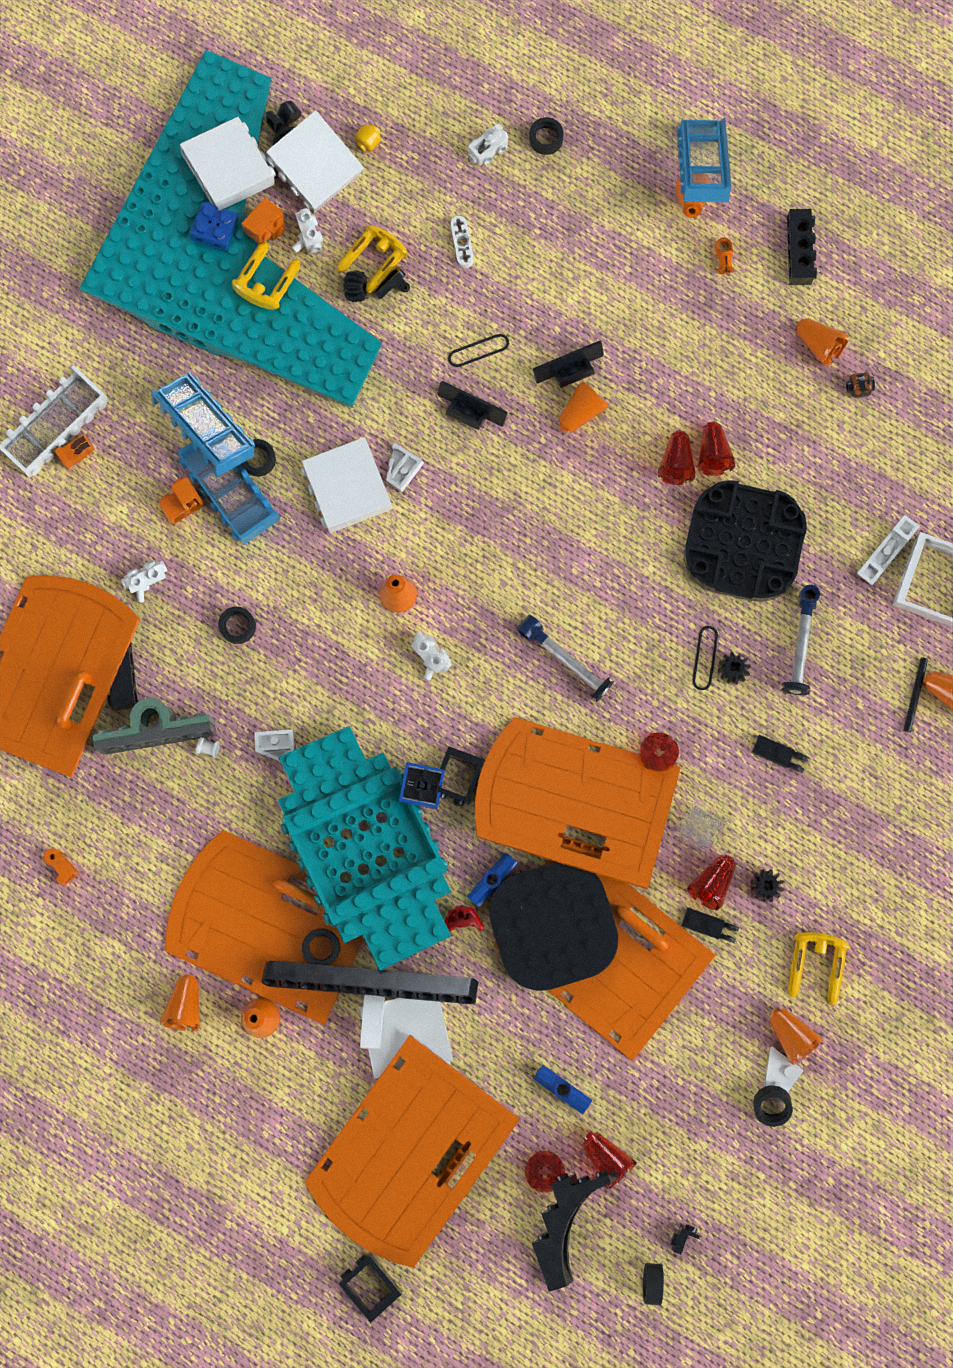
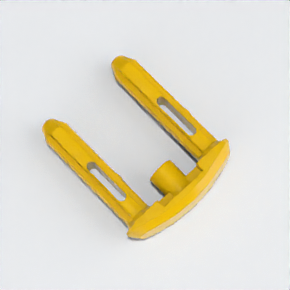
[336,225,407,293]
[232,242,301,310]
[787,932,850,1005]

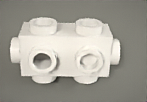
[468,124,508,166]
[292,208,323,253]
[121,560,167,602]
[411,632,452,680]

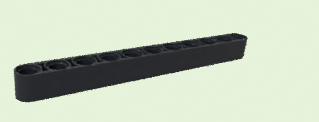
[261,961,479,1004]

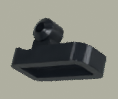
[372,267,410,300]

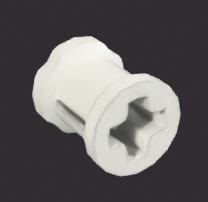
[196,737,220,758]

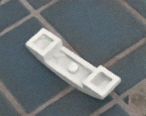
[857,515,920,585]
[360,995,385,1049]

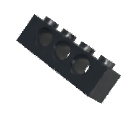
[787,209,817,285]

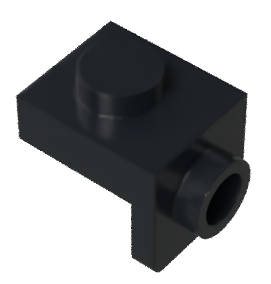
[670,1224,701,1255]

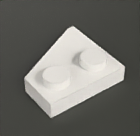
[254,729,295,762]
[764,1046,804,1103]

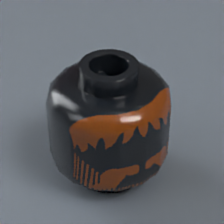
[846,372,875,398]

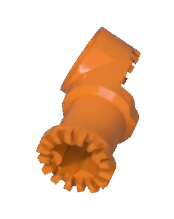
[715,237,734,274]

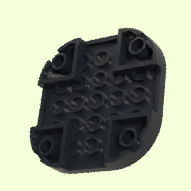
[684,480,807,602]
[489,862,618,991]

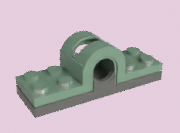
[93,698,217,755]

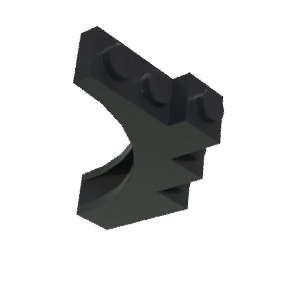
[532,1169,617,1292]

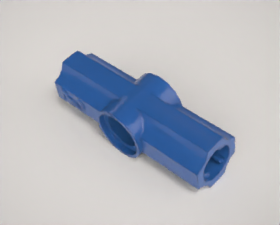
[467,852,518,908]
[533,1065,592,1115]

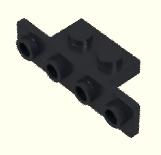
[533,341,604,388]
[437,381,508,430]

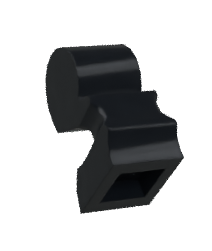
[266,100,302,134]

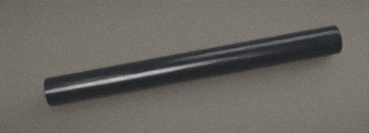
[903,657,928,733]

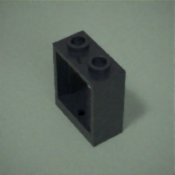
[438,746,485,806]
[339,1253,403,1323]

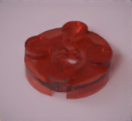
[639,732,679,771]
[525,1150,565,1193]

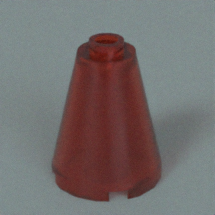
[698,421,736,476]
[658,430,696,485]
[686,854,736,911]
[582,1131,637,1190]

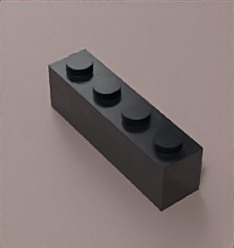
[108,642,138,711]

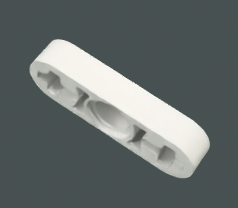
[451,216,474,268]

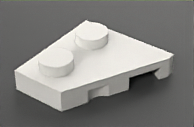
[386,443,424,492]

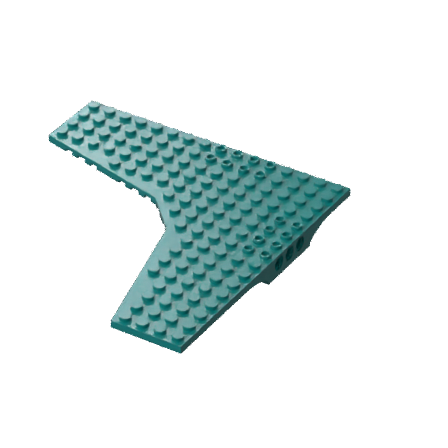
[80,50,382,408]

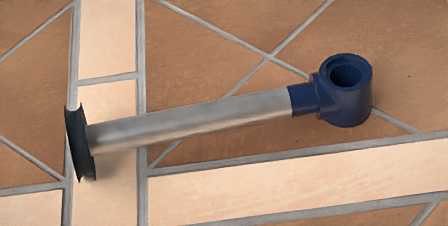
[781,585,820,695]
[516,614,614,702]

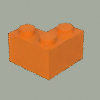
[241,198,285,244]
[158,477,205,525]

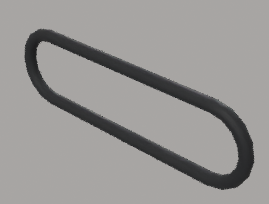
[448,334,509,367]
[692,626,718,690]

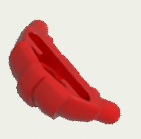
[444,905,484,933]

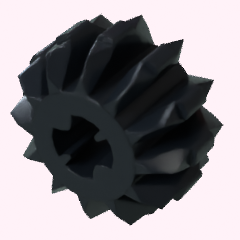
[343,270,368,302]
[718,652,751,685]
[750,869,784,902]

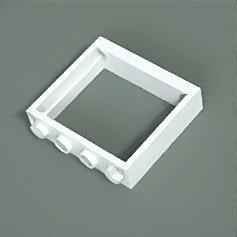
[892,532,953,627]

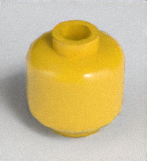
[354,123,381,152]

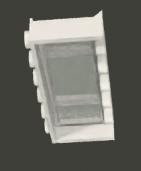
[0,365,108,478]

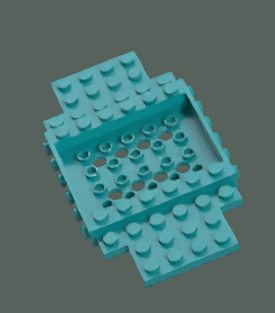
[277,726,451,971]

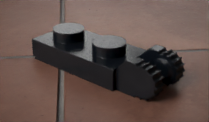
[751,735,809,773]
[681,907,739,943]

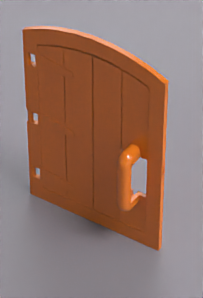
[0,575,140,778]
[475,717,681,889]
[165,830,364,1025]
[494,849,716,1061]
[305,1034,520,1268]

